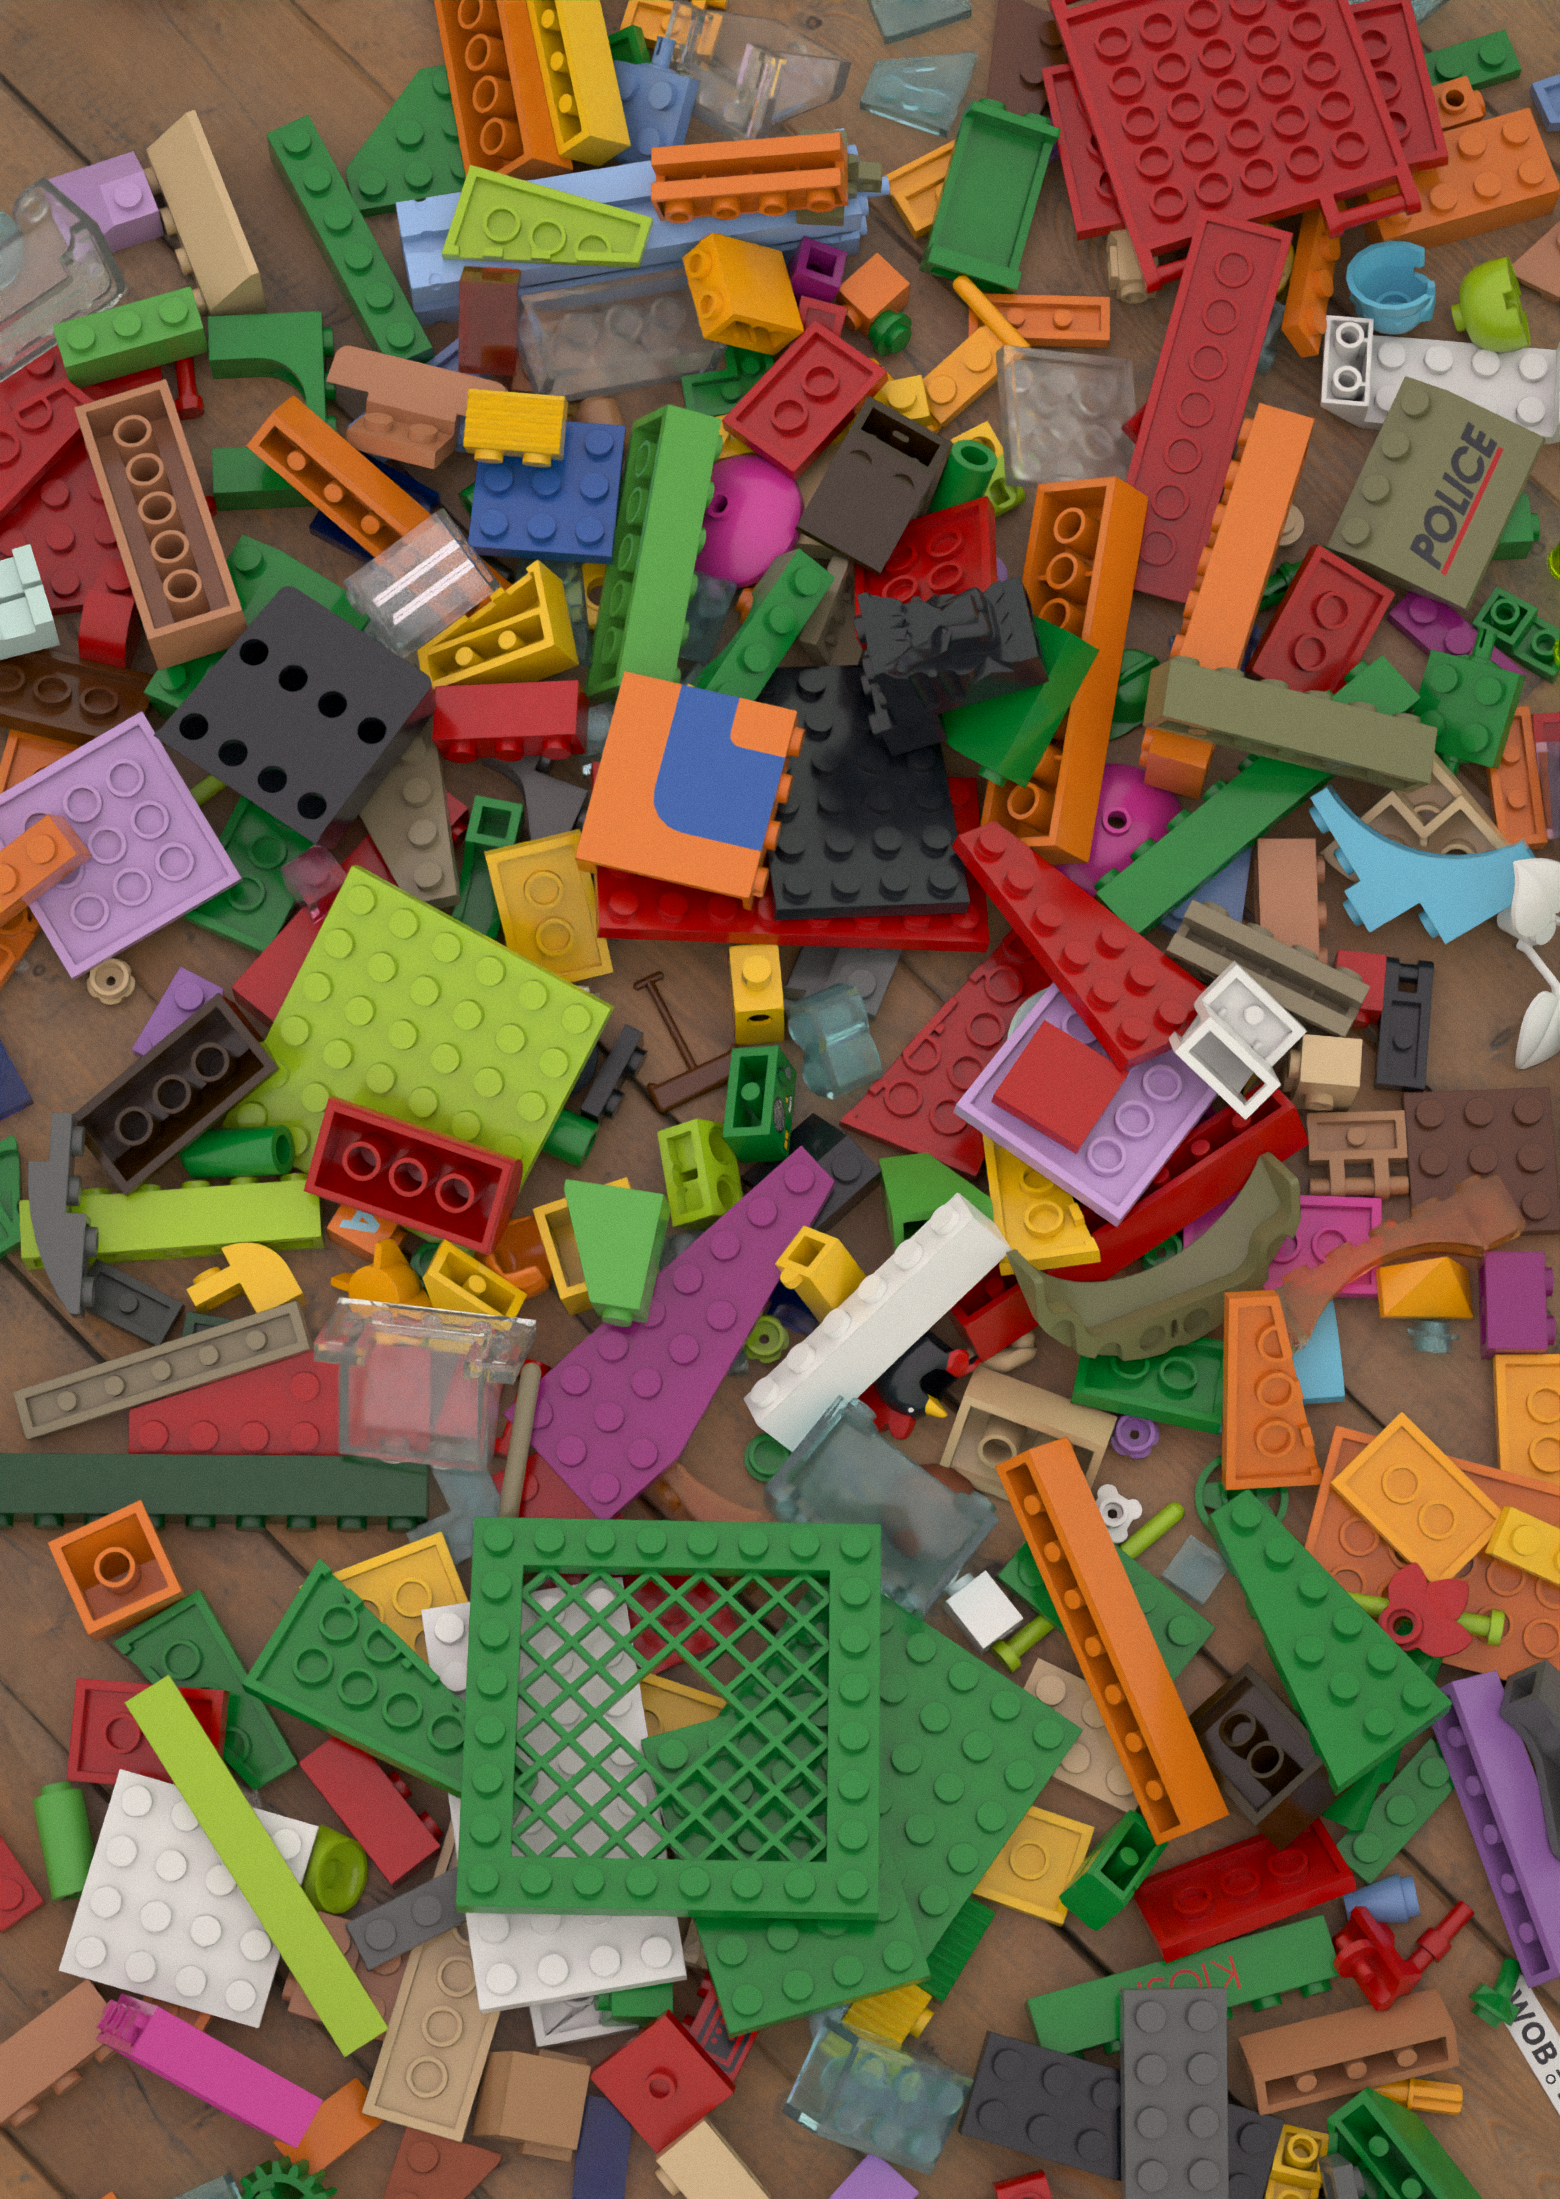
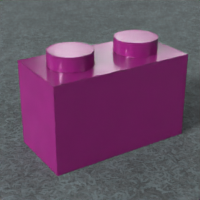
[1478,1251,1555,1359]

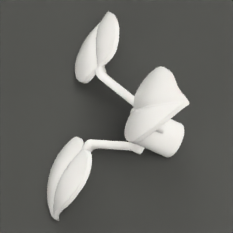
[1497,858,1560,1069]

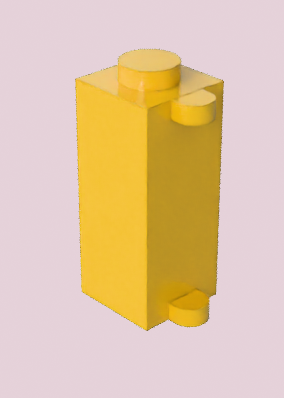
[775,1226,867,1324]

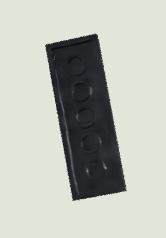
[957,2030,1285,2199]

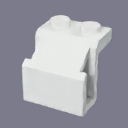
[1168,960,1307,1120]

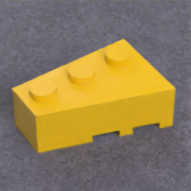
[417,559,579,697]

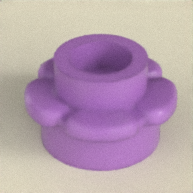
[1111,1414,1159,1459]

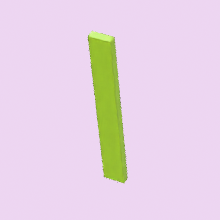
[125,1675,389,2058]

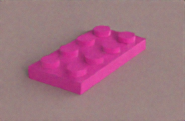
[1182,1193,1382,1299]

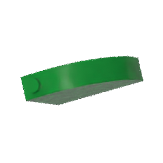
[942,615,1099,788]

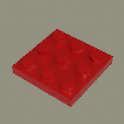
[854,496,997,649]

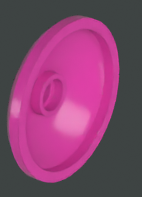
[694,455,804,590]
[1052,763,1182,898]

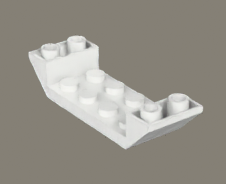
[1320,315,1560,444]

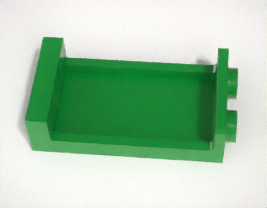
[919,98,1061,294]

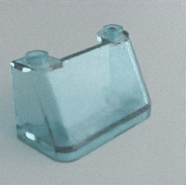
[763,1394,1000,1623]

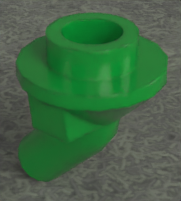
[1468,1958,1521,2029]

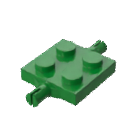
[1413,627,1526,776]

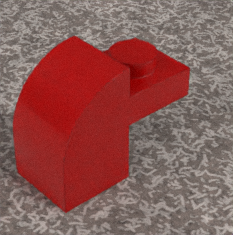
[78,556,141,669]

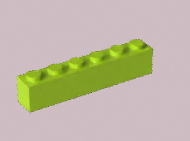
[19,1173,325,1270]

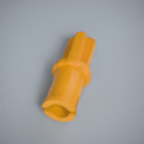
[1358,2077,1463,2116]

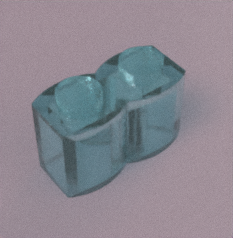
[788,983,882,1099]

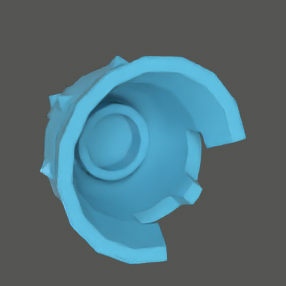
[1346,240,1436,335]

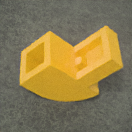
[186,1242,306,1315]

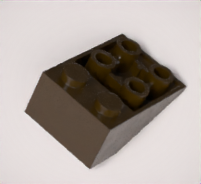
[795,396,952,576]

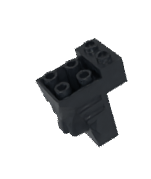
[854,576,1049,756]

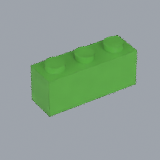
[52,286,209,389]

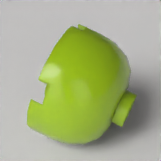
[1451,256,1531,354]

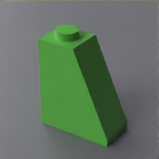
[878,1152,994,1252]
[564,1179,671,1327]

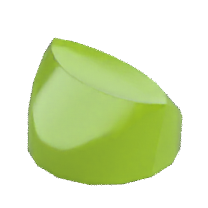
[302,1824,368,1914]

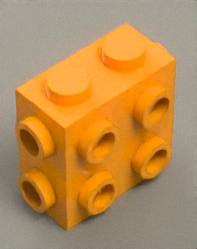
[682,233,804,356]

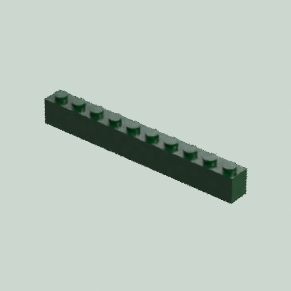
[0,1453,430,1533]

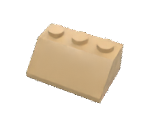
[940,1366,1117,1501]

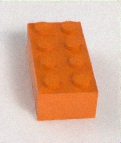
[1352,108,1560,250]

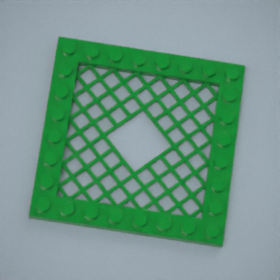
[456,1517,881,1920]

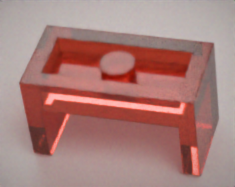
[458,266,521,376]

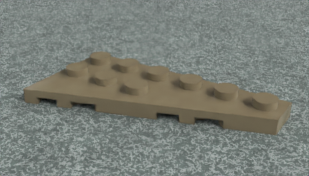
[359,647,461,909]

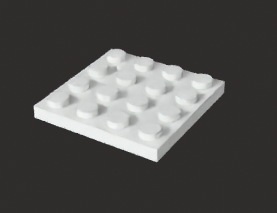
[59,1769,319,2028]

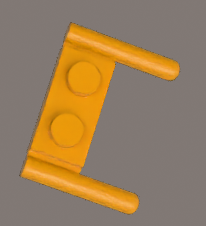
[869,275,1031,434]

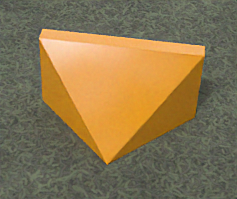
[1375,1256,1473,1320]

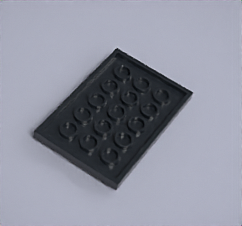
[755,665,970,921]

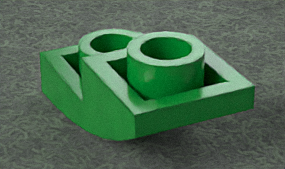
[1472,586,1560,684]

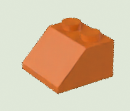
[48,1500,187,1642]

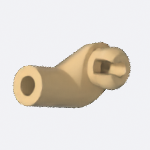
[967,1330,1038,1373]

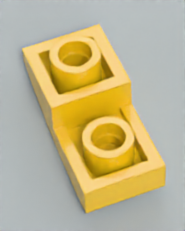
[1263,2124,1329,2199]

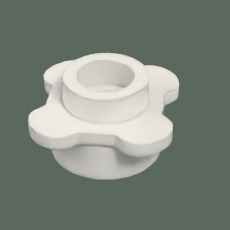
[1096,1484,1142,1544]

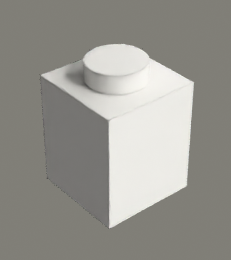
[944,1570,1023,1657]

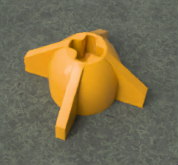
[330,1238,434,1333]

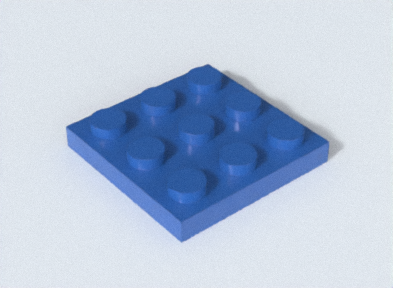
[468,421,626,565]

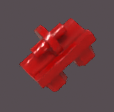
[1331,1906,1422,2011]

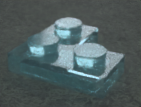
[406,1443,501,1566]

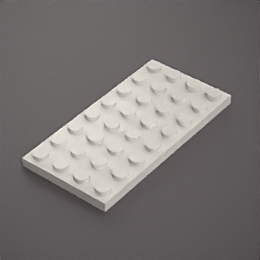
[421,1577,687,2014]

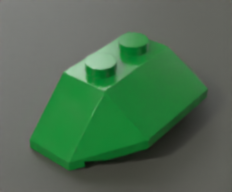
[1327,2087,1482,2199]

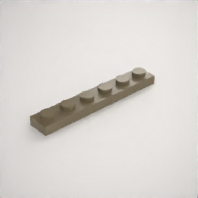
[13,1301,314,1441]

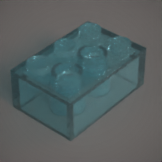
[782,2016,974,2176]

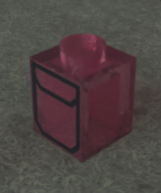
[281,844,347,924]

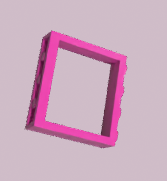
[96,1994,323,2148]

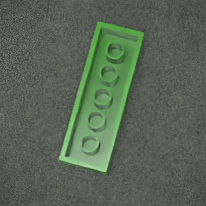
[584,404,723,707]

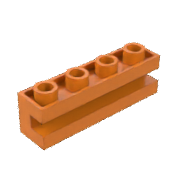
[651,132,848,224]

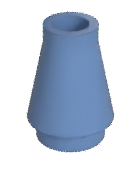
[1343,1872,1421,1923]

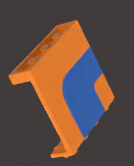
[575,671,805,910]

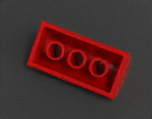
[304,1096,523,1255]

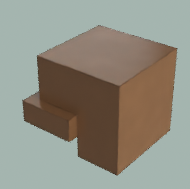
[472,2049,591,2162]

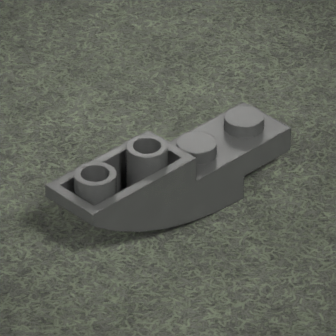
[28,1112,99,1319]

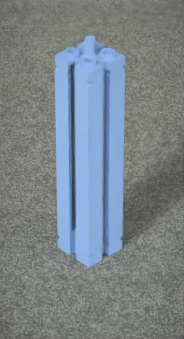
[396,128,890,327]

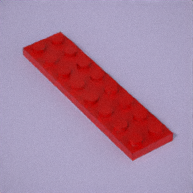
[1126,209,1293,605]

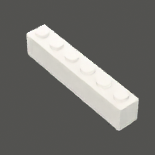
[743,1193,1012,1456]

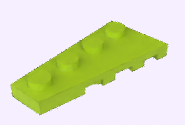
[442,165,654,268]

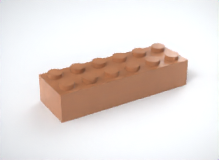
[74,379,247,670]

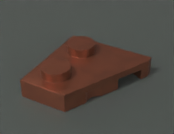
[383,2127,503,2199]

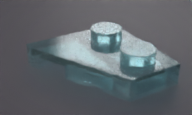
[860,52,978,139]

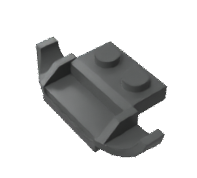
[783,946,903,1044]

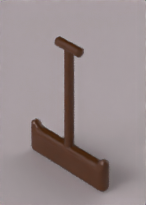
[633,971,739,1113]

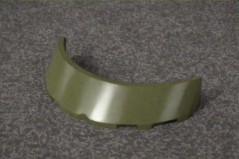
[1006,1152,1301,1361]

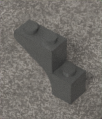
[481,756,589,840]
[1500,1660,1560,1860]

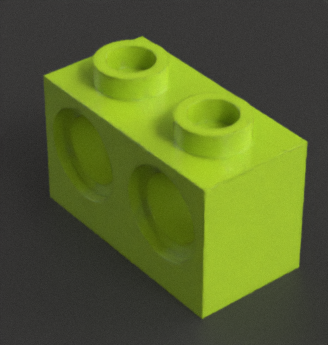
[657,1119,743,1232]

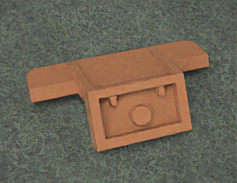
[326,345,508,469]

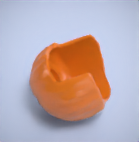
[473,1215,553,1300]

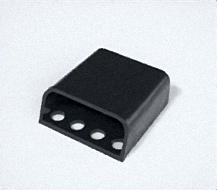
[153,586,436,849]

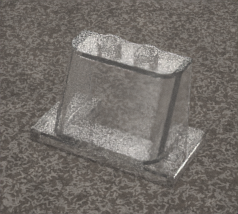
[665,0,852,141]
[314,1297,536,1471]

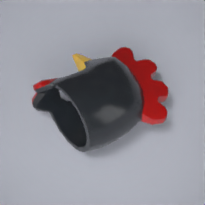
[854,1330,982,1440]

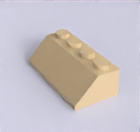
[143,110,267,317]

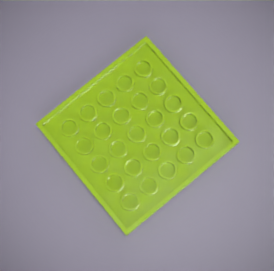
[222,865,615,1258]

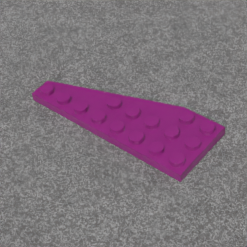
[503,1146,835,1519]

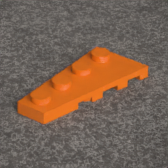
[1221,1290,1322,1490]

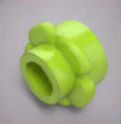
[742,1315,789,1364]

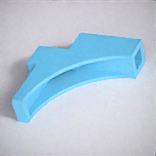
[1309,784,1536,944]

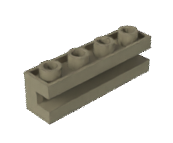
[1165,899,1370,1038]

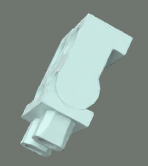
[0,544,60,660]

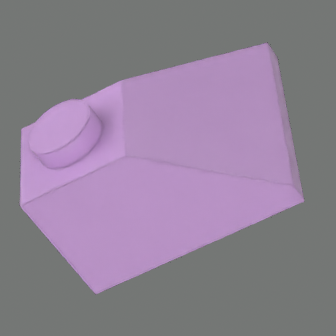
[45,151,164,265]

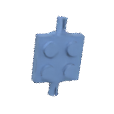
[613,36,700,165]

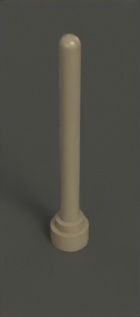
[498,1363,541,1518]

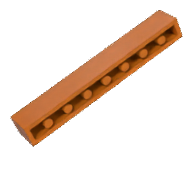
[995,1436,1230,1846]

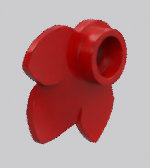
[1378,1562,1473,1658]

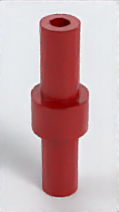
[1407,1900,1475,1973]

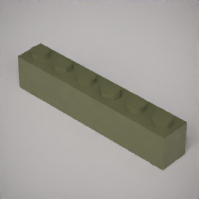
[1143,656,1438,793]

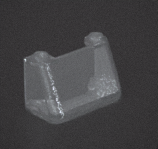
[0,177,125,383]

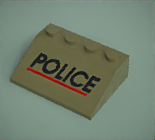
[1327,376,1546,612]

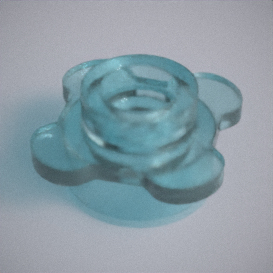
[1407,1320,1460,1354]

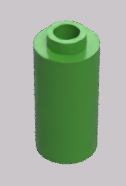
[32,1781,95,1902]

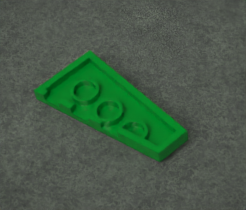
[113,1589,300,1791]

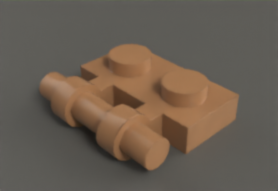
[1304,1110,1409,1201]

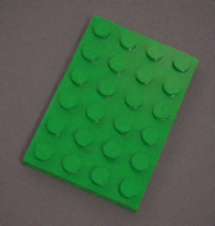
[641,1687,931,2039]

